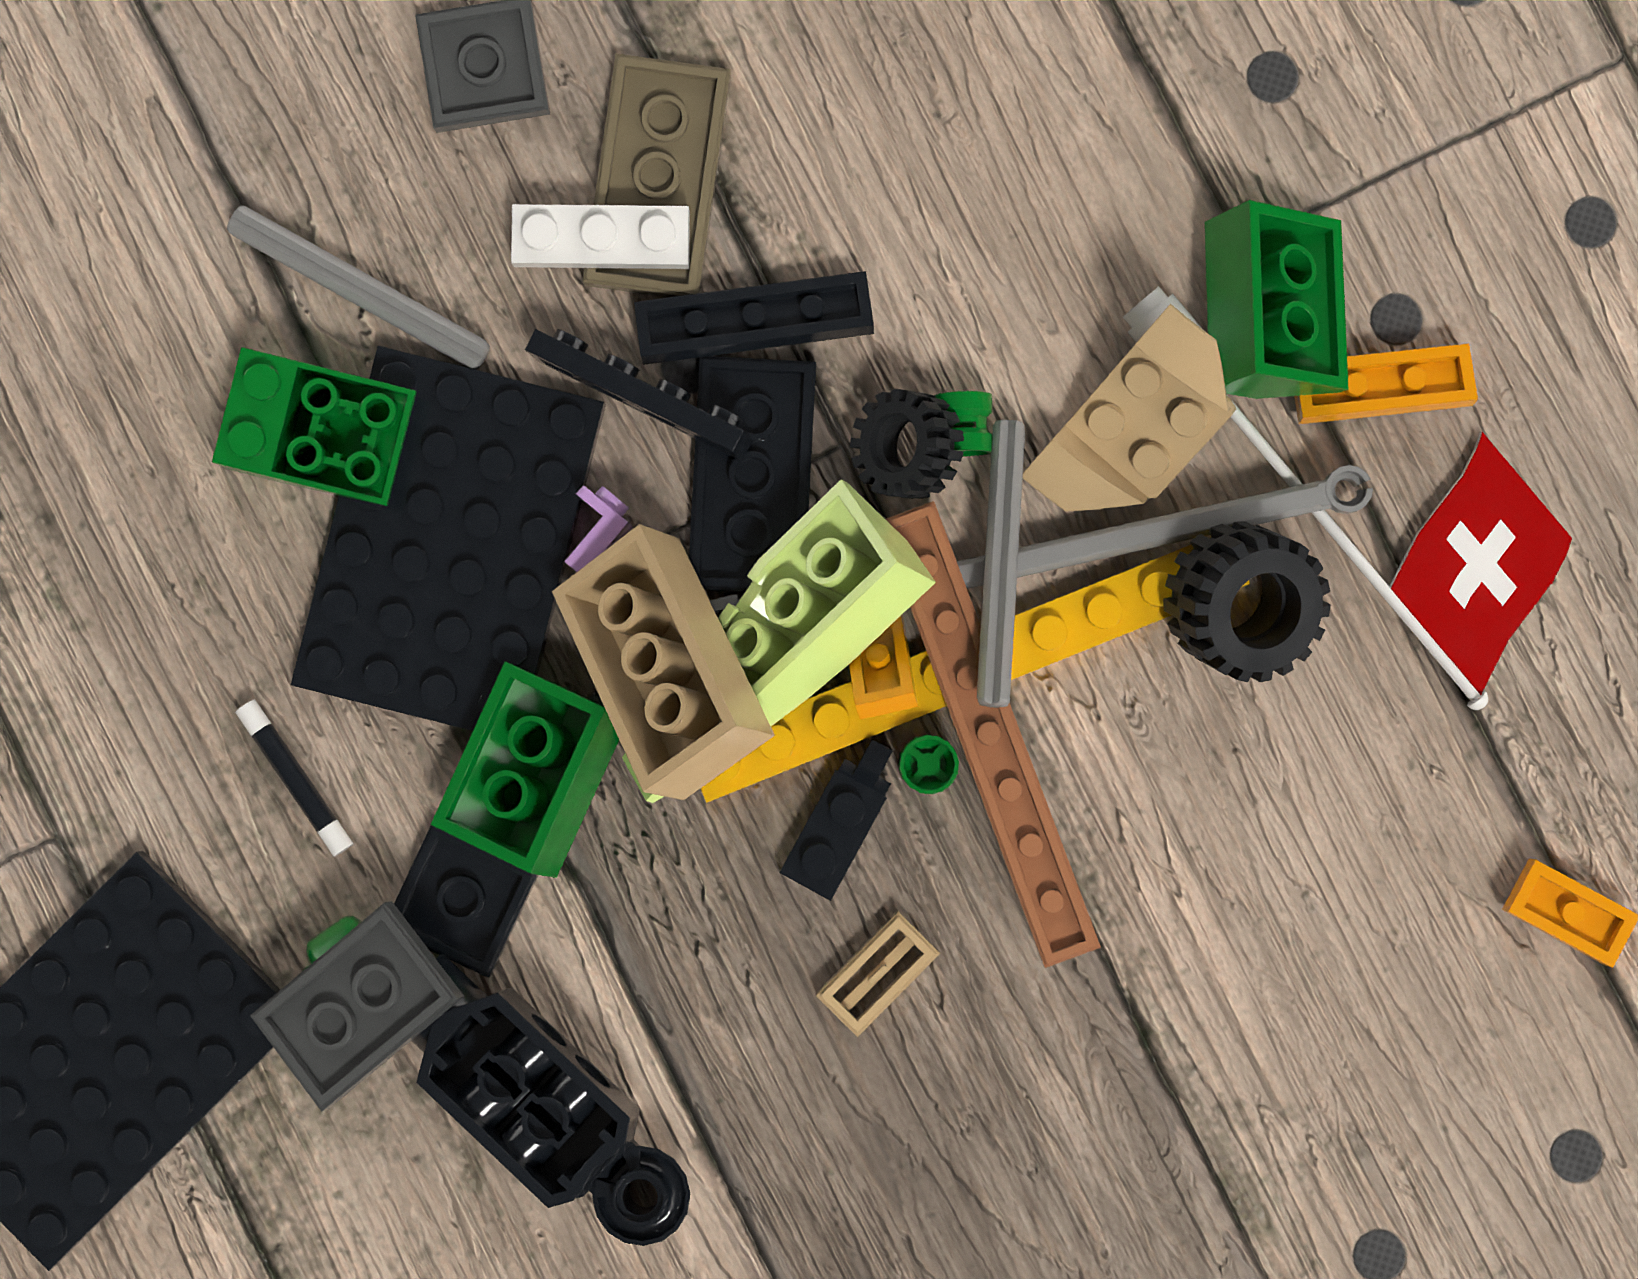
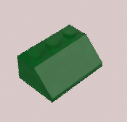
[1204,200,1349,399]
[430,662,619,878]

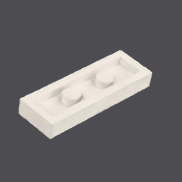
[511,204,690,269]

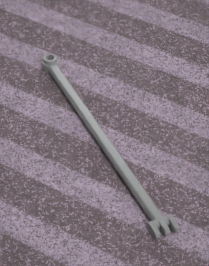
[709,465,1373,614]

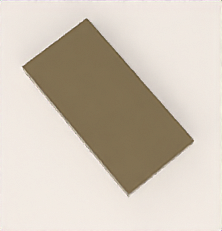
[583,53,731,297]

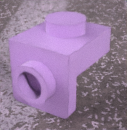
[565,485,633,572]

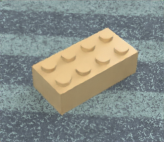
[552,524,775,800]

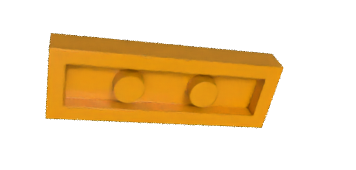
[1294,343,1478,425]

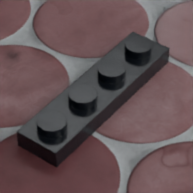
[634,271,874,365]
[525,329,752,462]

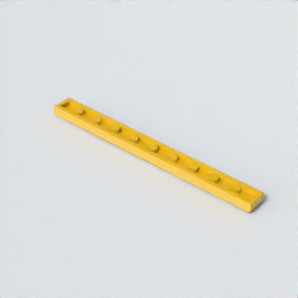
[701,537,1250,803]

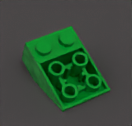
[212,347,417,506]

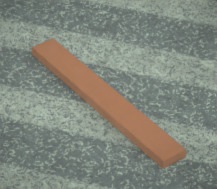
[885,501,1101,968]

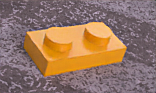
[849,614,918,720]
[1502,858,1638,968]

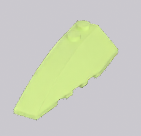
[622,479,936,803]

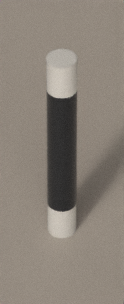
[235,699,354,857]

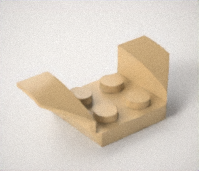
[1023,303,1236,512]

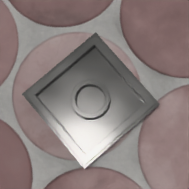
[415,0,550,133]

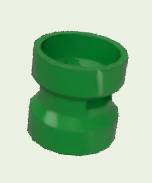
[935,391,992,457]
[898,735,959,794]

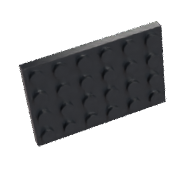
[290,346,606,731]
[0,851,280,1271]

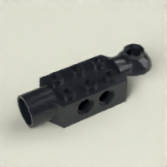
[411,954,690,1246]

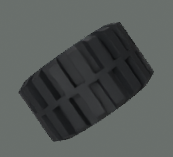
[1163,522,1331,682]

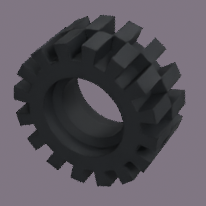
[850,389,964,499]

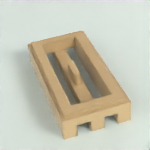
[816,911,940,1037]

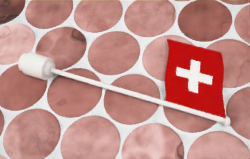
[1123,286,1572,710]

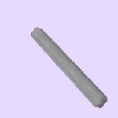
[227,206,490,370]
[977,420,1025,708]

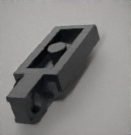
[779,739,893,901]

